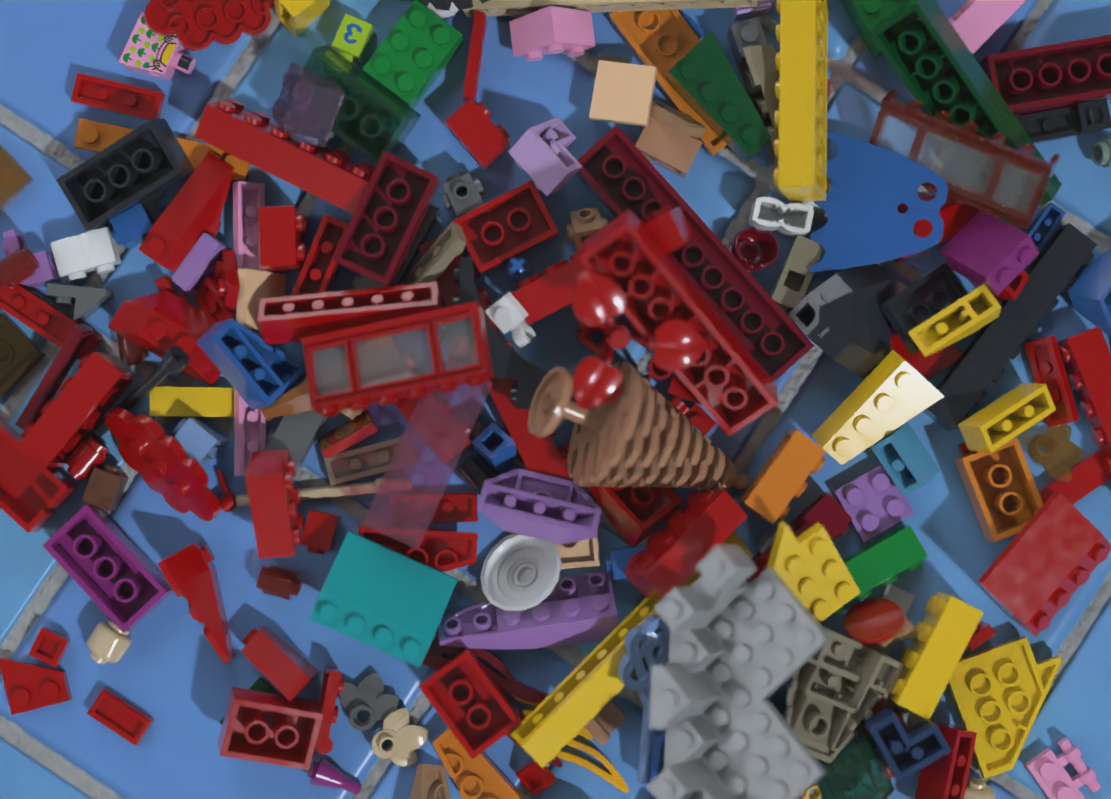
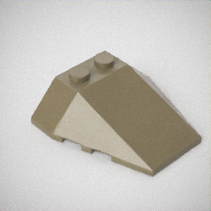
[784,625,904,763]

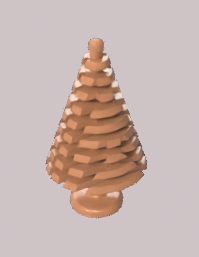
[528,361,749,491]

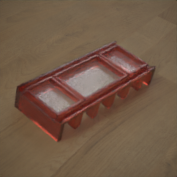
[869,89,1061,229]

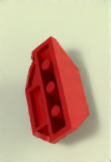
[108,290,221,387]

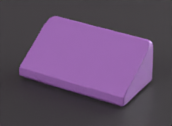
[171,233,232,295]

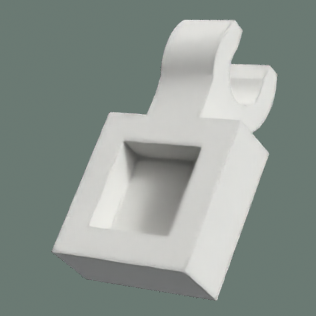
[485,291,536,348]

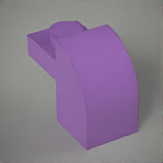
[0,229,61,288]

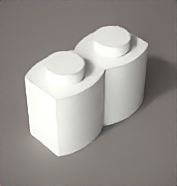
[748,197,814,238]
[50,227,121,282]

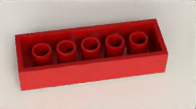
[194,98,376,214]
[512,205,696,325]

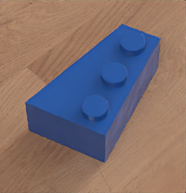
[196,318,306,409]

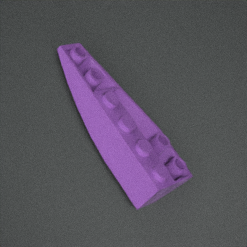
[438,571,618,650]

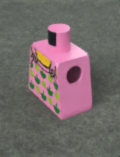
[118,12,196,80]

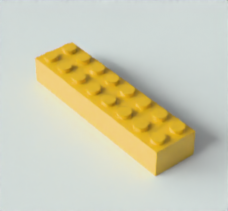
[774,0,828,203]

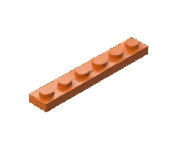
[74,118,251,182]

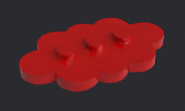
[144,0,275,52]
[105,408,221,521]

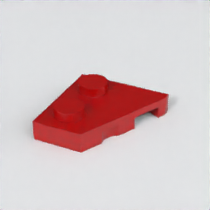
[0,657,72,715]

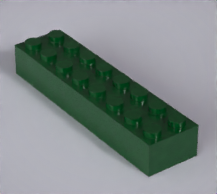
[869,0,1062,223]

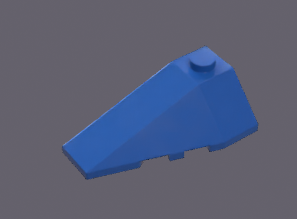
[1068,248,1111,336]

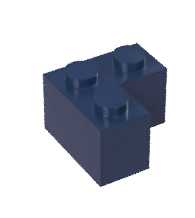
[862,707,951,781]

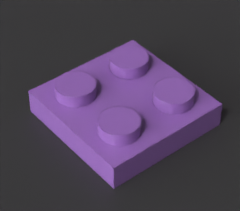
[833,464,914,542]

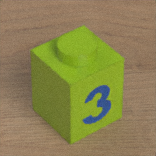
[331,13,375,64]

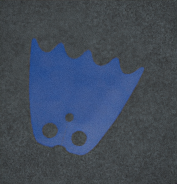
[809,132,948,272]

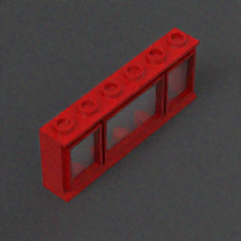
[301,301,494,417]

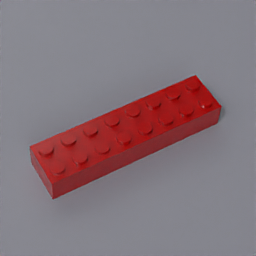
[578,209,778,436]

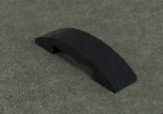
[1014,98,1111,144]

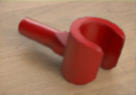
[216,470,237,512]

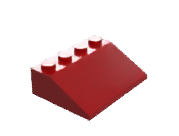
[978,490,1111,637]

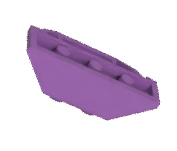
[477,468,601,544]

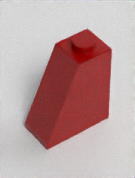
[241,626,318,701]

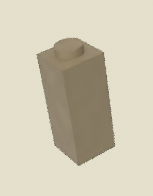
[770,235,824,315]

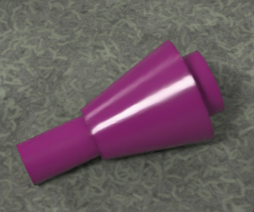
[307,757,362,795]

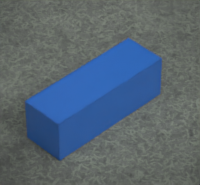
[1026,202,1066,252]

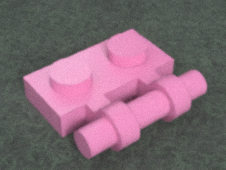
[1024,737,1101,799]

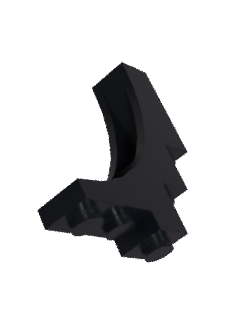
[440,257,576,410]

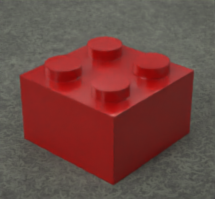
[258,205,309,273]

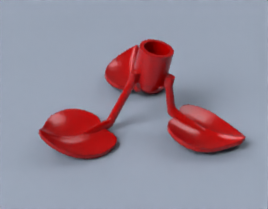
[572,271,707,409]

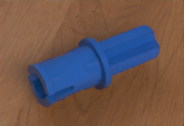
[506,257,530,281]

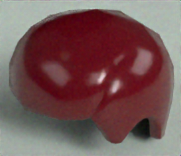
[731,226,779,272]

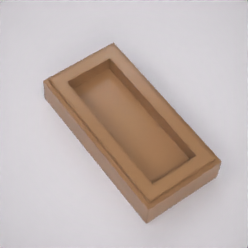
[650,101,706,137]

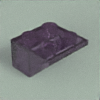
[272,62,345,147]

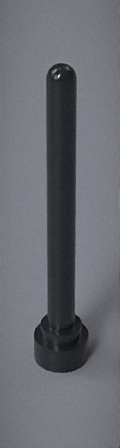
[92,346,190,438]

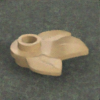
[371,708,429,767]

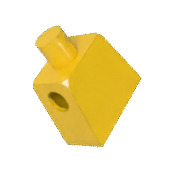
[275,0,330,38]

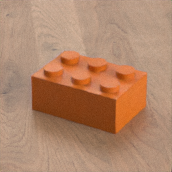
[738,430,826,524]
[954,437,1043,542]

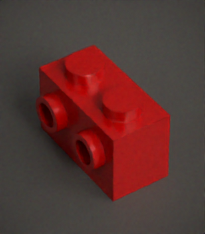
[444,99,511,170]

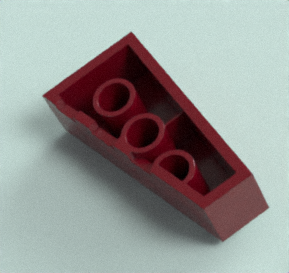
[746,492,852,584]

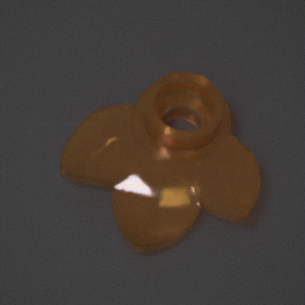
[1028,425,1086,482]

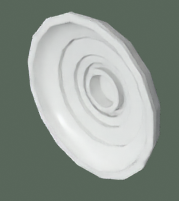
[480,533,561,611]

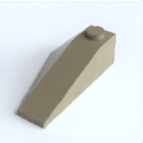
[736,44,780,169]

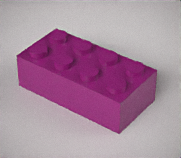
[42,504,173,633]

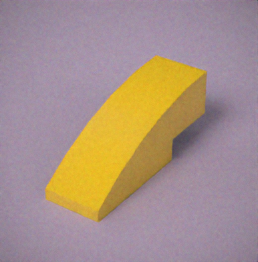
[150,386,234,417]

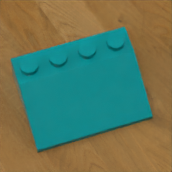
[308,530,458,668]

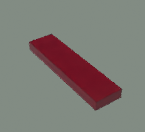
[15,324,93,430]

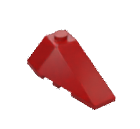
[138,151,235,272]
[157,542,235,663]

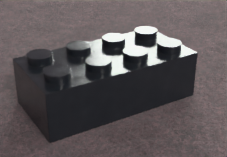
[56,119,195,231]

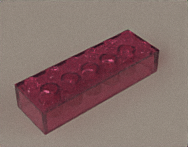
[363,361,493,549]

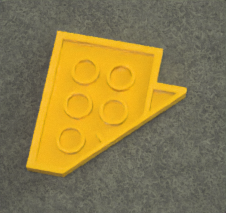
[766,521,861,623]
[948,636,1062,779]

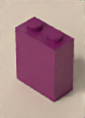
[940,210,1039,295]

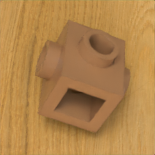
[566,207,608,252]

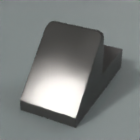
[46,283,114,323]

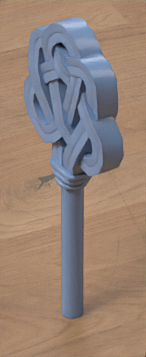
[617,614,670,784]

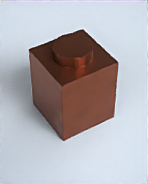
[81,464,129,511]

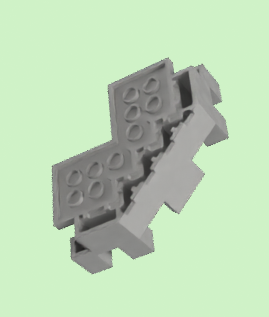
[647,545,831,799]

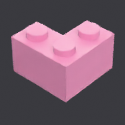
[509,6,595,62]

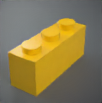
[958,383,1056,453]

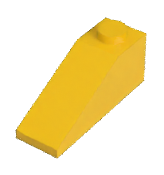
[908,284,1002,358]

